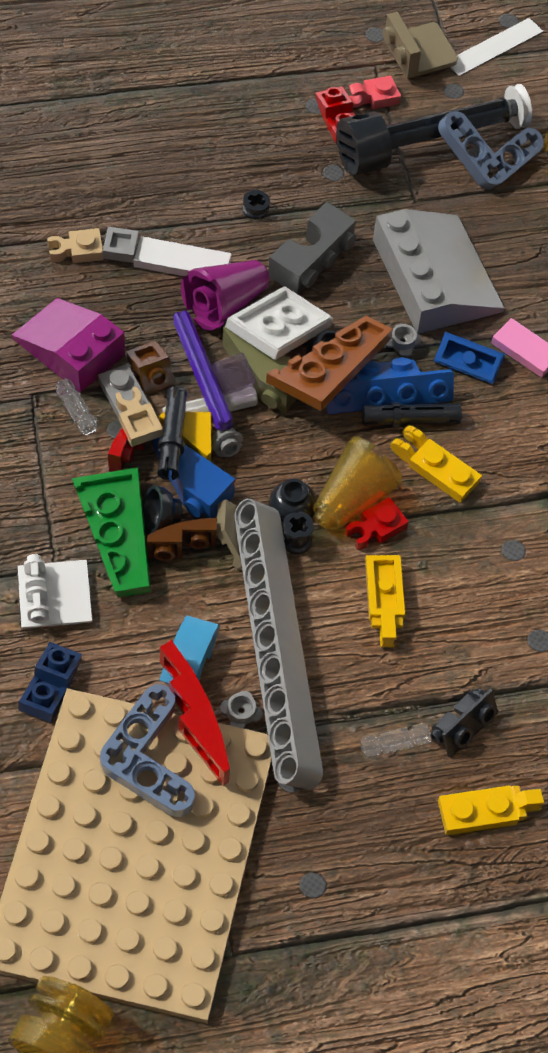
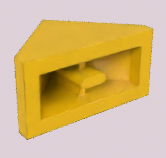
[159,412,211,462]

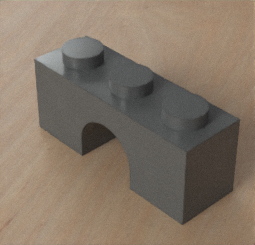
[268,202,356,295]

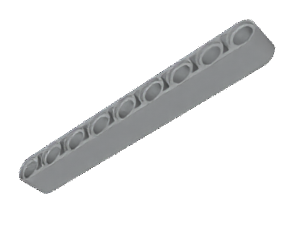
[235,498,323,790]

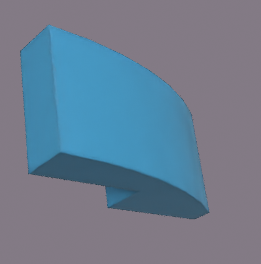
[159,615,220,684]

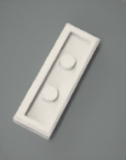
[133,236,231,277]

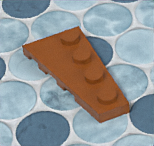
[266,316,393,411]

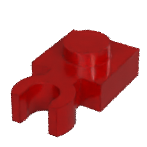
[345,497,409,550]

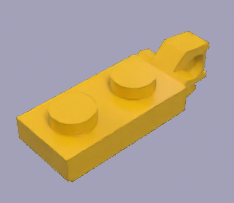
[365,555,405,647]
[438,785,544,835]

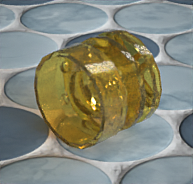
[8,976,114,1053]

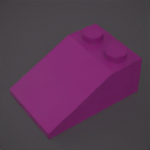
[12,298,125,393]

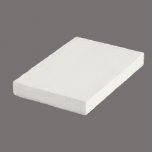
[225,286,333,360]

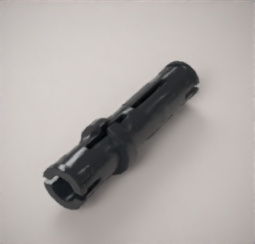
[157,387,188,480]
[362,402,462,428]

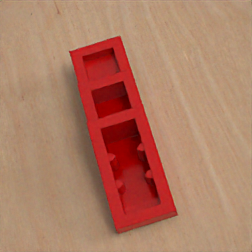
[160,640,230,786]

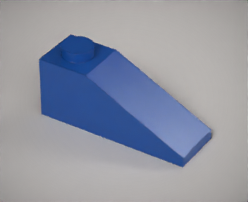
[152,437,235,519]

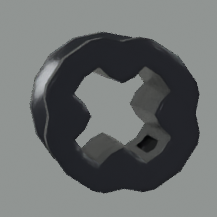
[283,512,314,555]

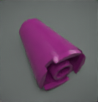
[181,260,269,330]

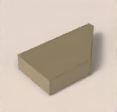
[217,500,242,571]

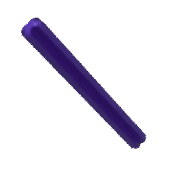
[173,310,233,431]

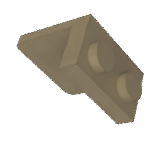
[383,12,458,79]

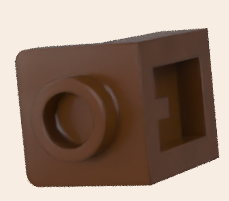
[126,341,175,394]

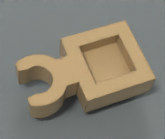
[47,228,104,263]
[116,387,163,447]

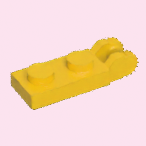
[390,425,482,502]

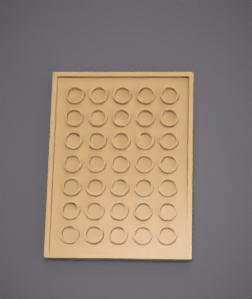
[0,688,272,1024]

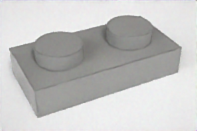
[98,364,149,420]

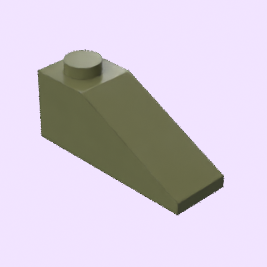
[223,325,297,414]

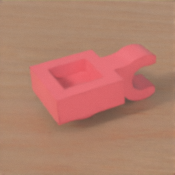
[349,75,401,109]

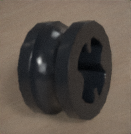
[242,190,270,219]

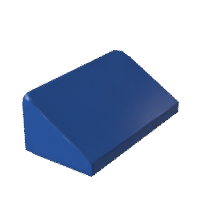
[434,332,506,384]

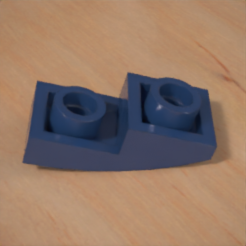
[18,642,82,723]

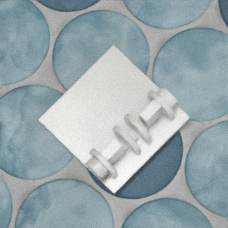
[18,554,92,629]

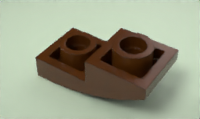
[147,518,217,561]

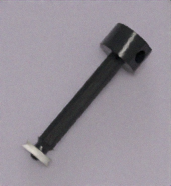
[336,84,532,175]

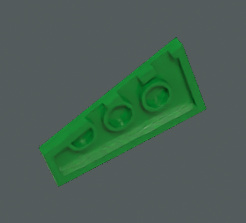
[72,467,151,598]

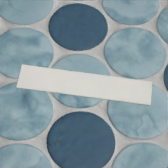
[450,18,543,76]

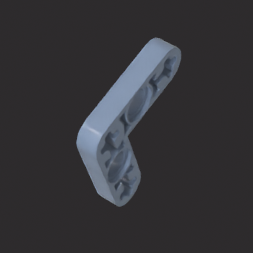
[439,111,544,190]
[100,684,195,817]

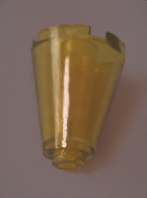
[313,436,403,530]

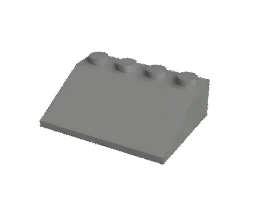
[373,209,504,334]

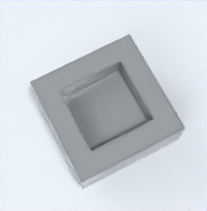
[103,227,139,263]

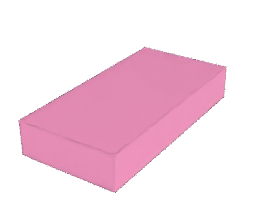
[491,318,548,378]

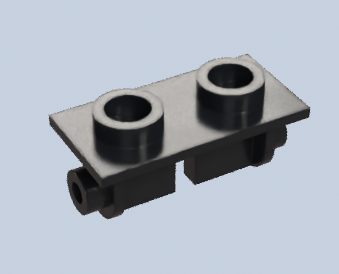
[429,688,498,758]

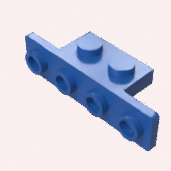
[326,357,454,414]

